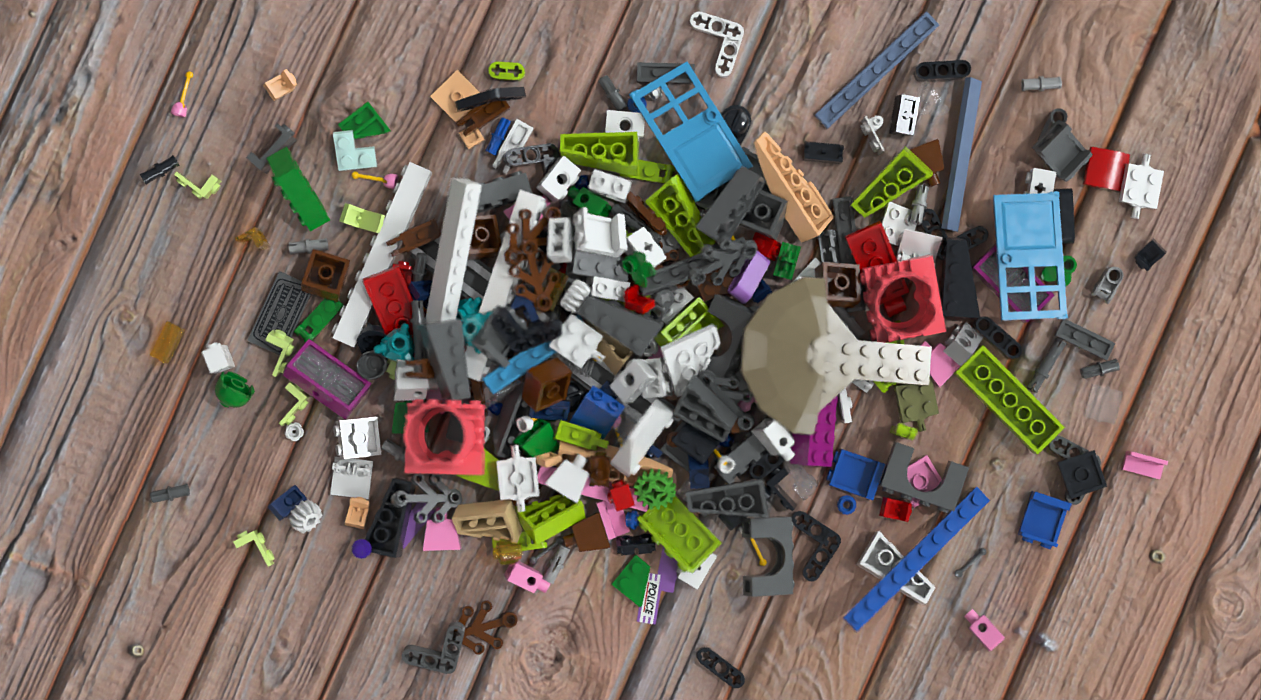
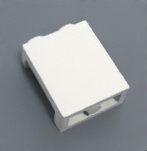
[589,169,631,204]
[573,207,627,258]

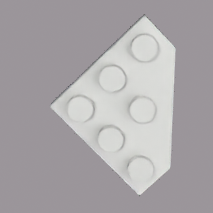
[660,324,720,397]

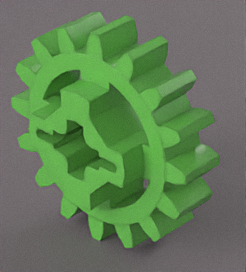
[634,469,676,510]

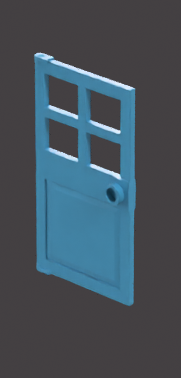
[629,61,753,202]
[993,191,1068,320]

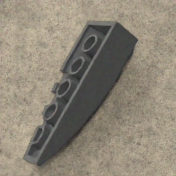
[689,183,788,240]

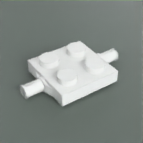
[1119,154,1164,219]
[549,314,606,368]
[497,445,540,512]

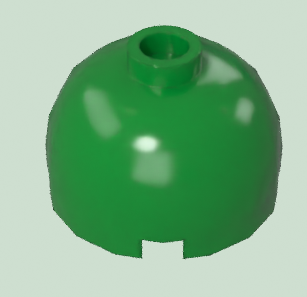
[215,371,255,408]

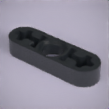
[697,647,745,688]

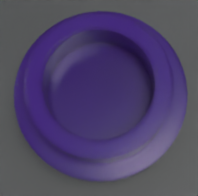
[352,539,371,559]

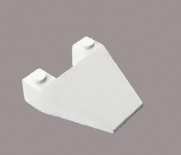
[610,399,674,477]

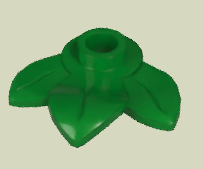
[622,251,656,288]
[1041,255,1077,287]

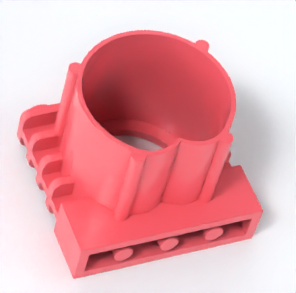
[860,255,946,343]
[404,399,485,475]

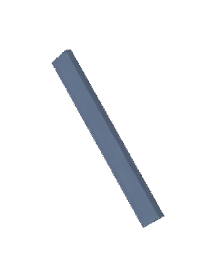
[814,11,939,129]
[941,77,982,232]

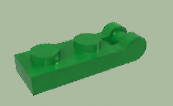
[294,298,344,343]

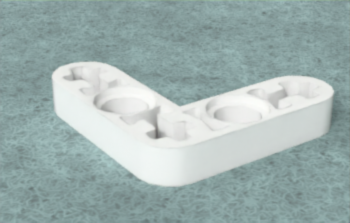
[690,12,744,78]

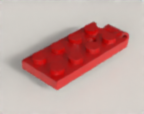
[845,221,909,318]
[362,265,415,357]

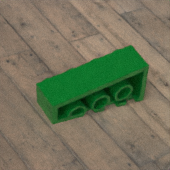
[267,147,330,231]

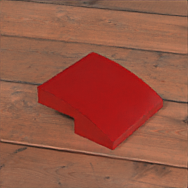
[1083,147,1130,192]

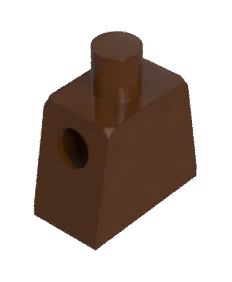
[910,139,944,187]
[563,512,610,552]

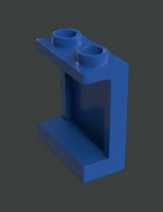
[569,386,625,440]
[826,448,886,500]
[1018,491,1071,549]

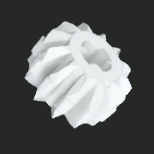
[561,279,591,314]
[289,500,323,533]

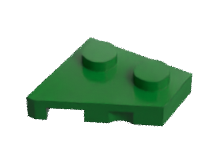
[338,102,391,140]
[612,554,651,608]

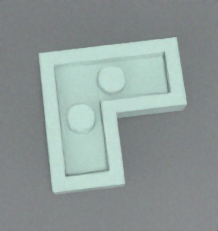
[333,130,377,171]

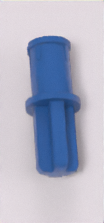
[485,117,510,156]

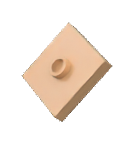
[430,70,480,122]

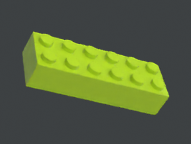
[953,345,1065,455]

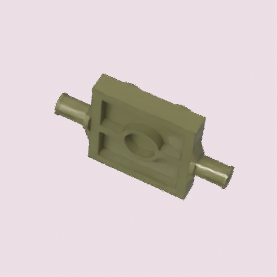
[893,376,939,432]

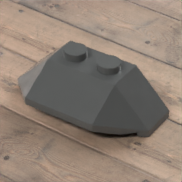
[493,382,536,459]

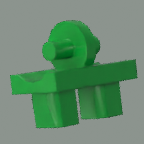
[773,242,801,280]

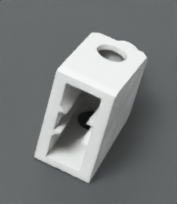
[394,359,438,401]
[751,418,795,461]
[545,454,589,503]

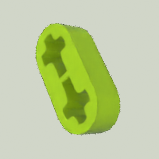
[489,62,525,81]

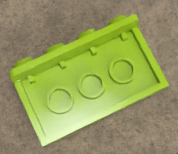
[637,493,722,573]

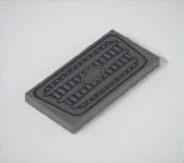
[247,271,312,355]

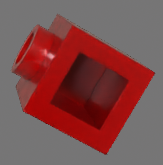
[606,479,635,512]

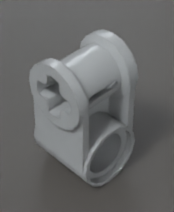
[1091,267,1124,304]

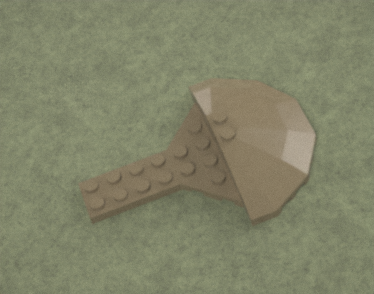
[740,277,932,435]

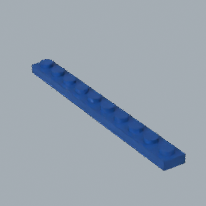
[843,487,990,632]

